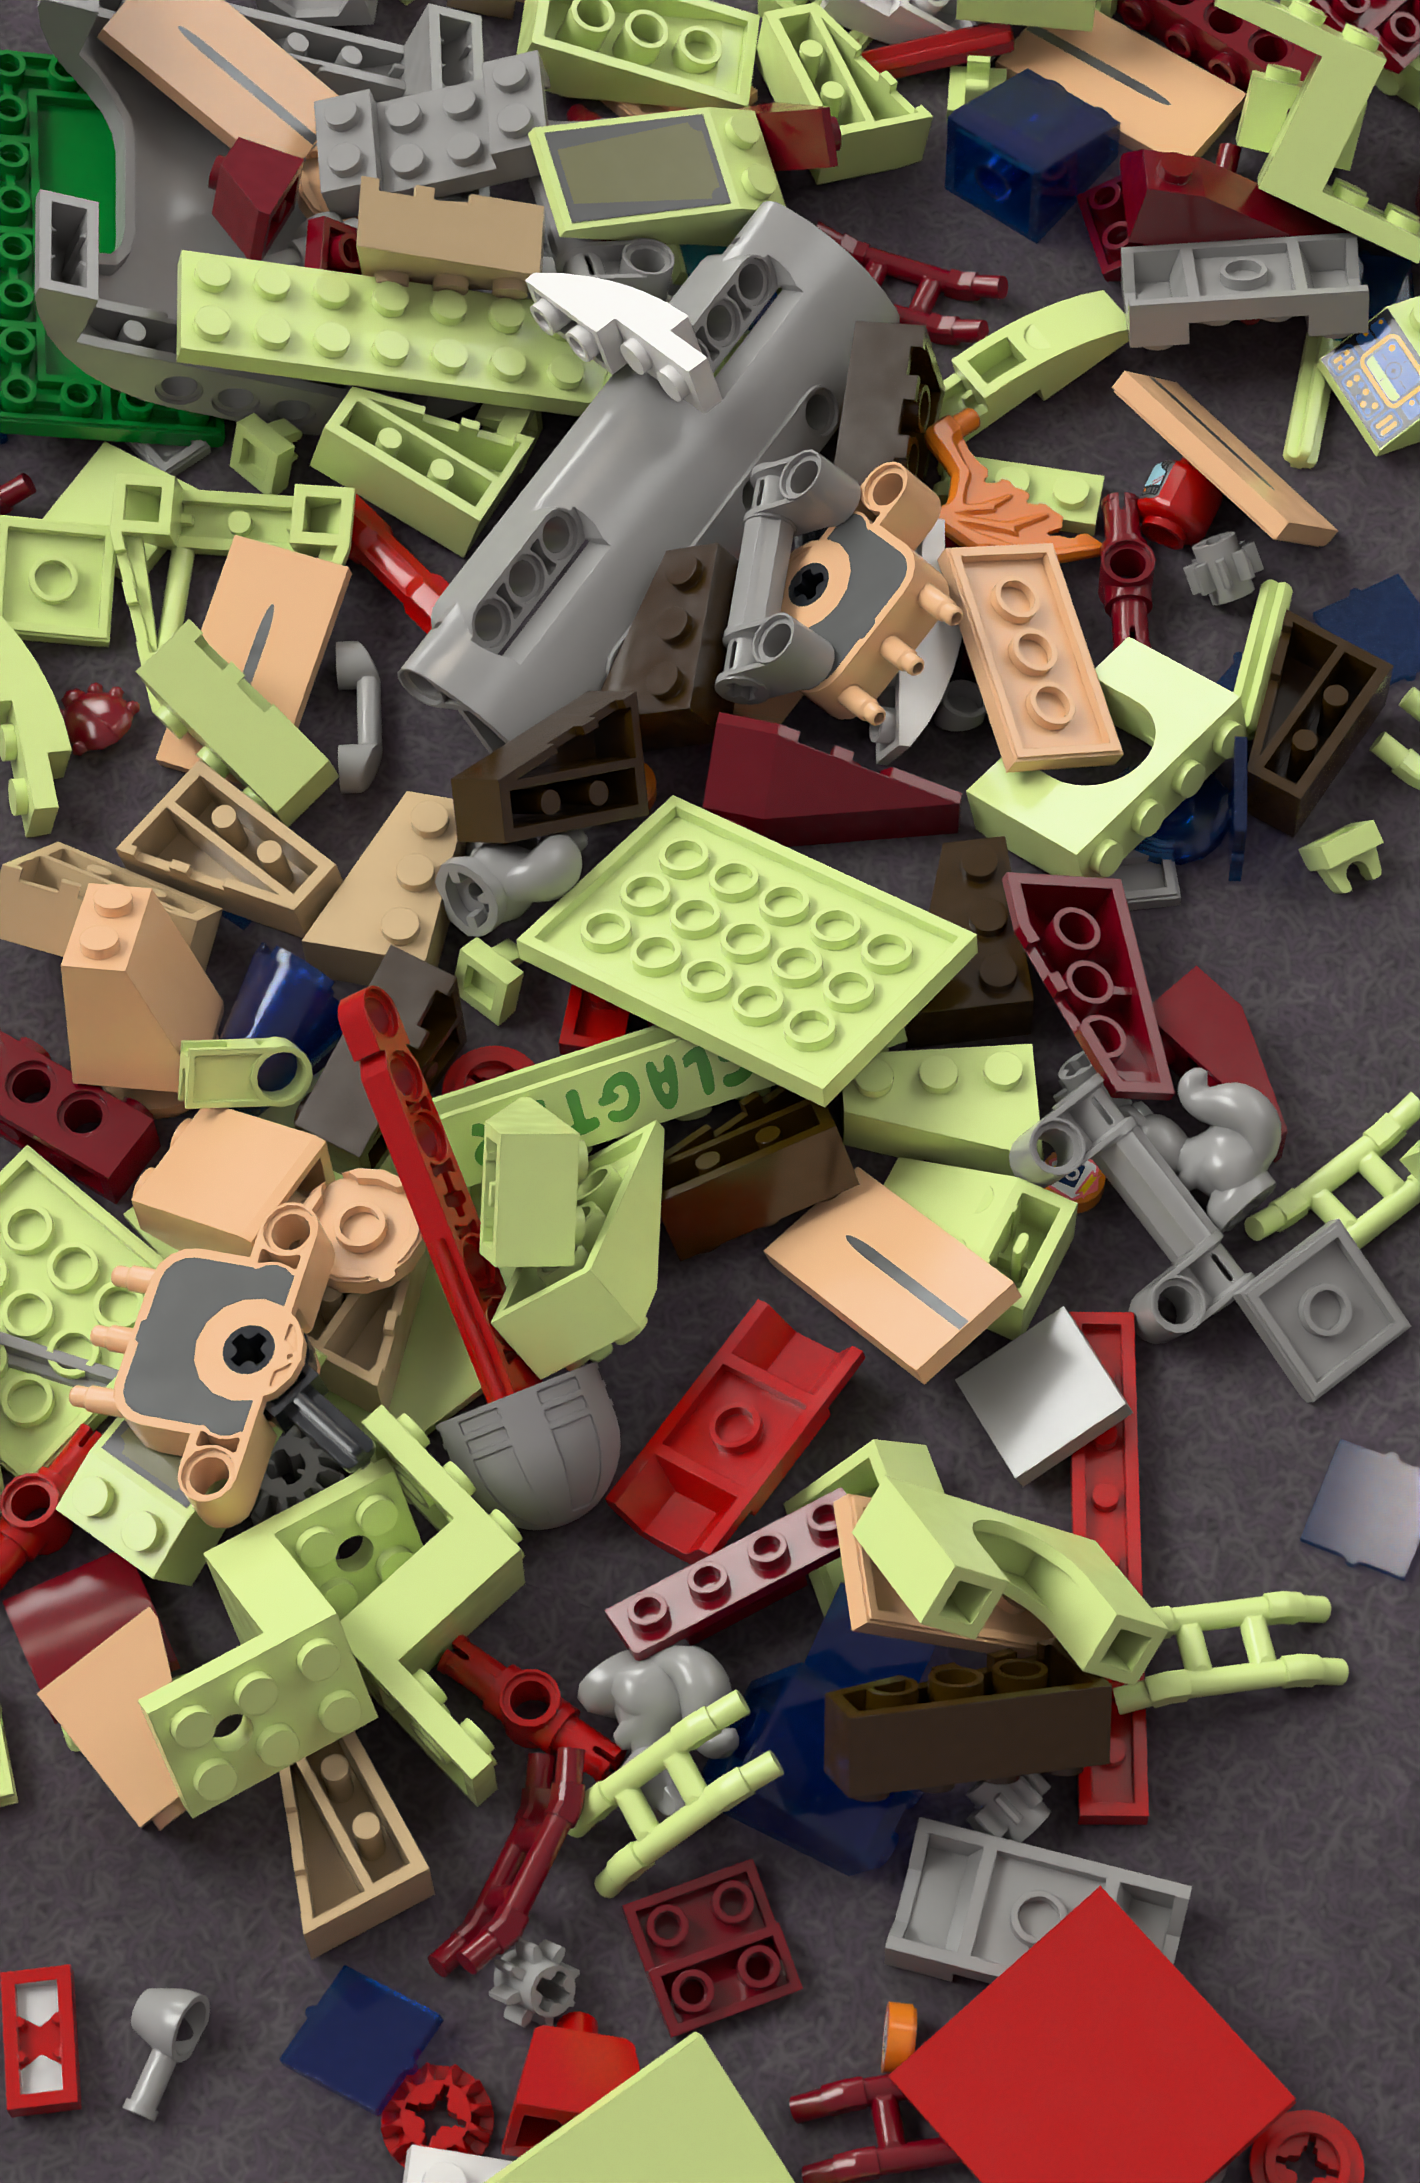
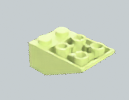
[479,1097,588,1267]
[884,1157,1078,1340]

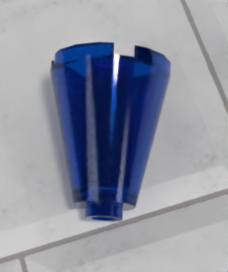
[220,942,350,1117]

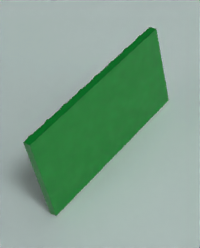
[0,50,225,447]

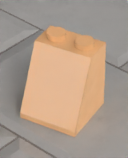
[61,883,224,1093]
[131,1108,335,1257]
[37,1607,186,1831]

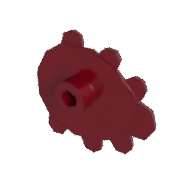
[60,682,140,755]

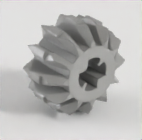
[251,1425,345,1526]

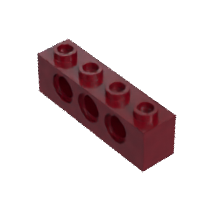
[1116,0,1317,114]
[0,1029,161,1204]

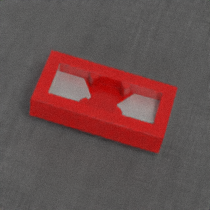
[0,1964,82,2118]

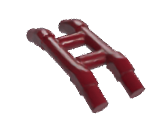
[815,221,1008,345]
[428,1747,586,1978]
[789,2074,962,2183]

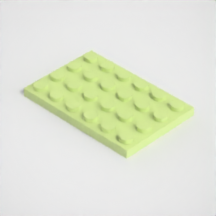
[516,795,978,1108]

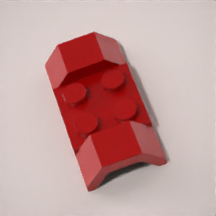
[605,1299,866,1565]

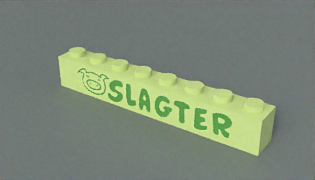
[432,1025,907,1192]

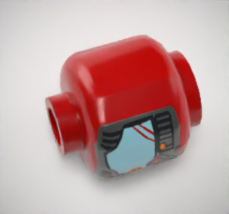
[1137,457,1223,550]

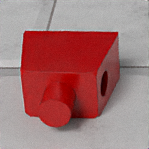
[501,2012,640,2157]

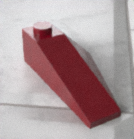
[1120,149,1351,245]
[703,712,962,847]
[1002,872,1175,1101]

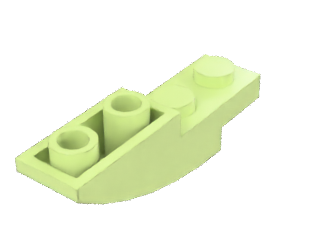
[939,290,1129,442]
[0,615,72,838]

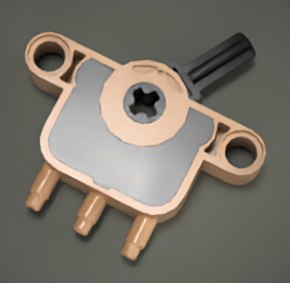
[733,462,963,726]
[69,1202,376,1528]

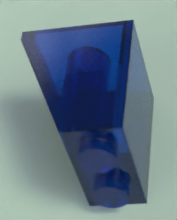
[945,68,1121,244]
[701,1662,924,1876]

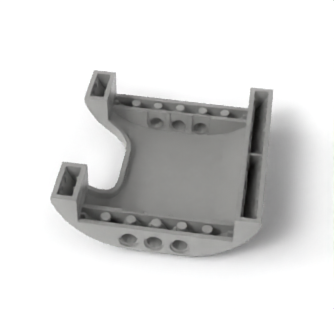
[35,0,490,435]

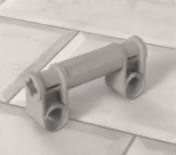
[528,118,675,302]
[714,449,861,705]
[1009,1072,1255,1344]

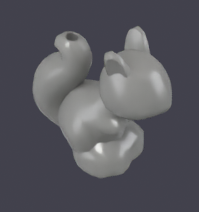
[435,829,588,937]
[1118,1068,1281,1233]
[577,1645,740,1822]

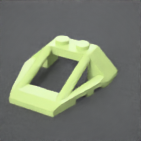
[110,472,356,714]

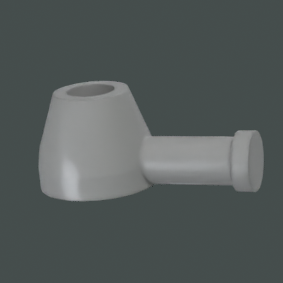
[122,1988,210,2122]

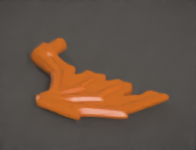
[924,408,1102,564]

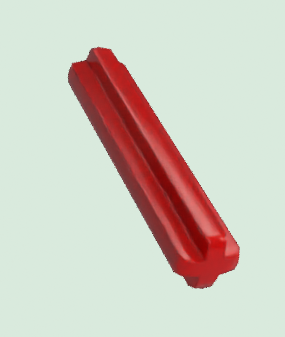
[861,22,1015,79]

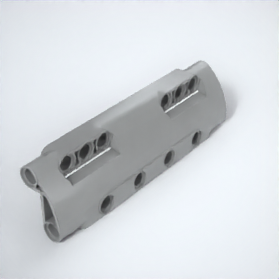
[397,201,900,754]

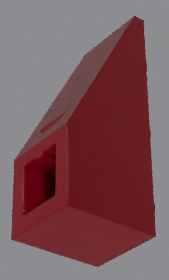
[739,102,842,171]
[1152,965,1287,1163]

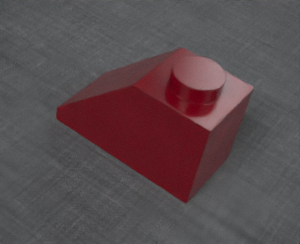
[208,137,305,261]

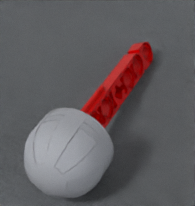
[338,985,621,1530]

